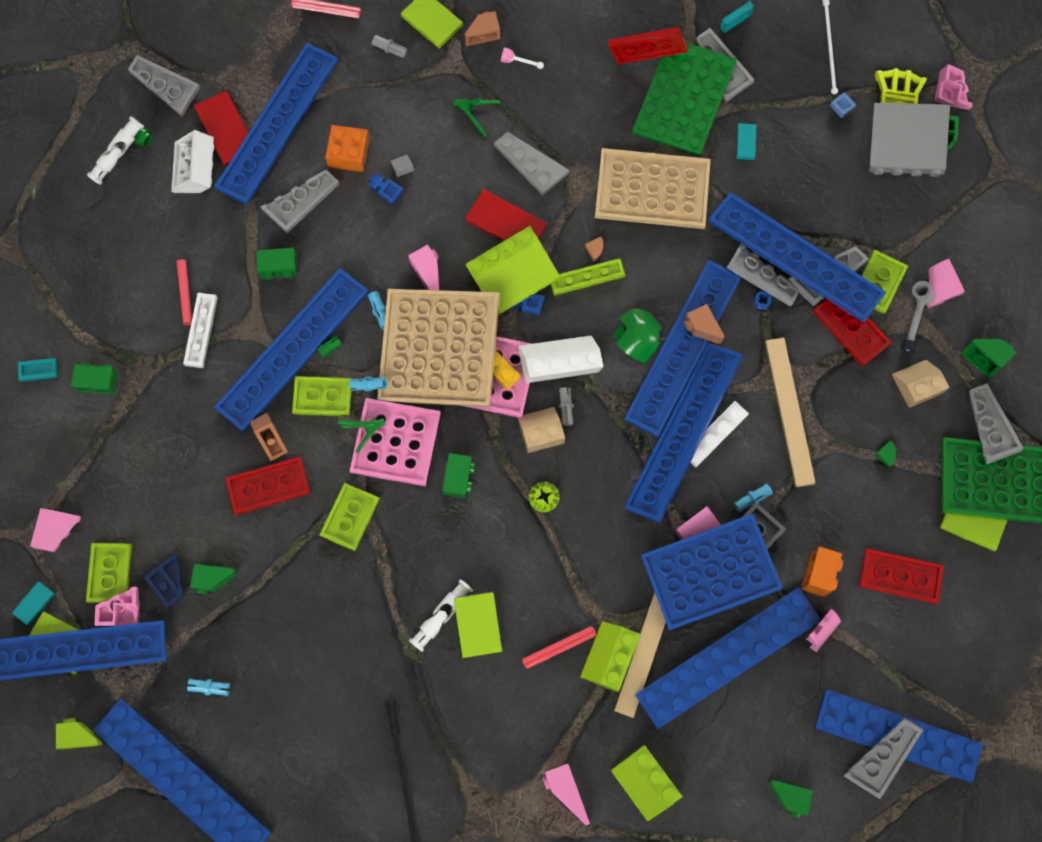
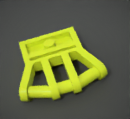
[875,68,927,104]

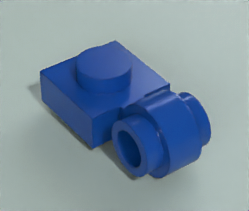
[367,173,404,205]
[511,294,545,316]

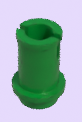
[317,336,342,358]

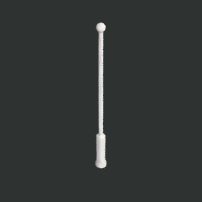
[822,0,838,95]

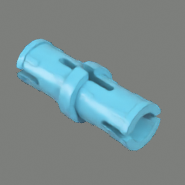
[368,291,386,330]
[349,376,388,392]
[733,484,773,513]
[187,678,230,696]

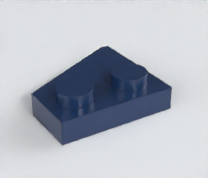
[144,554,185,609]

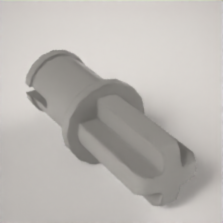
[372,35,407,58]
[559,387,574,426]

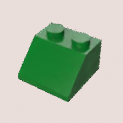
[961,339,1017,379]

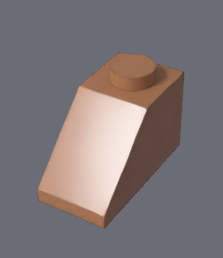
[465,11,500,46]
[684,304,725,344]
[250,413,288,461]

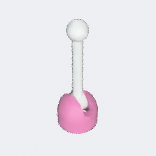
[501,47,544,69]

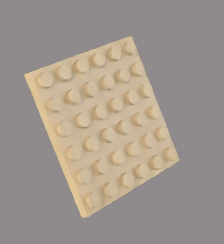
[377,289,500,407]

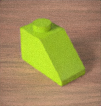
[56,718,103,749]

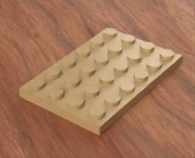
[595,148,711,229]

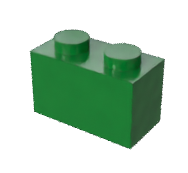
[256,248,298,280]
[71,362,118,394]
[442,453,475,498]

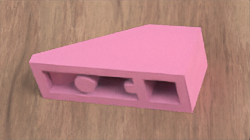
[408,245,440,291]
[542,764,590,825]

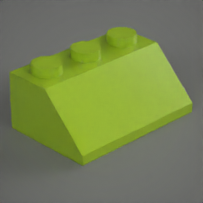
[580,621,641,692]
[610,745,682,822]

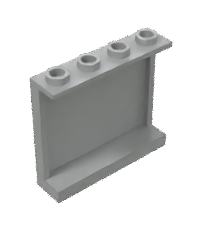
[869,103,950,177]

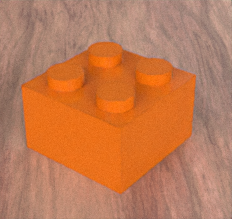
[325,125,370,172]
[801,546,843,597]

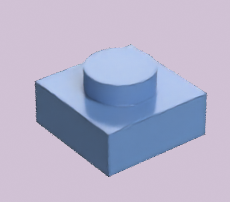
[830,92,856,118]

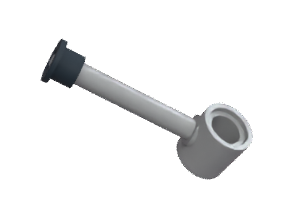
[900,281,935,353]

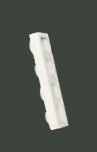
[183,293,218,368]
[690,401,749,468]

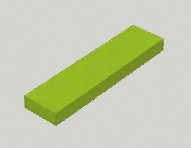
[550,258,625,296]

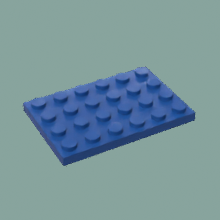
[641,513,783,631]

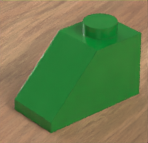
[190,564,237,595]
[768,780,813,818]

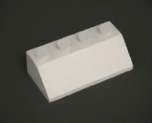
[518,336,603,383]

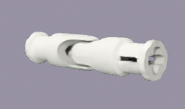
[87,116,144,185]
[409,579,473,652]

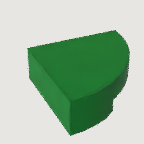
[876,441,896,468]

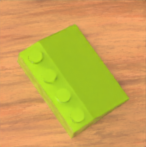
[465,226,561,315]

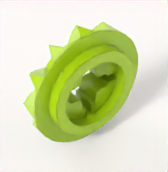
[529,481,560,512]

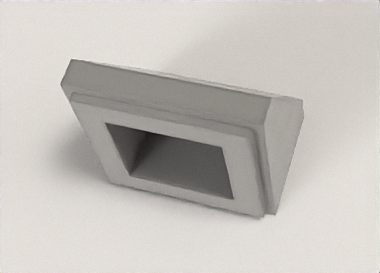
[390,155,414,177]

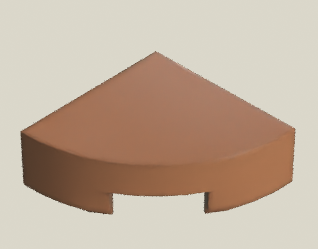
[585,236,603,262]

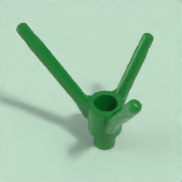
[454,98,500,138]
[337,418,385,453]

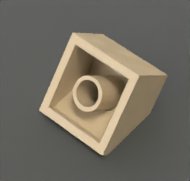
[892,360,950,408]
[517,407,565,453]

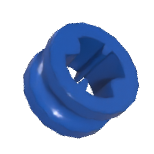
[754,291,772,310]

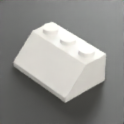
[171,130,214,193]

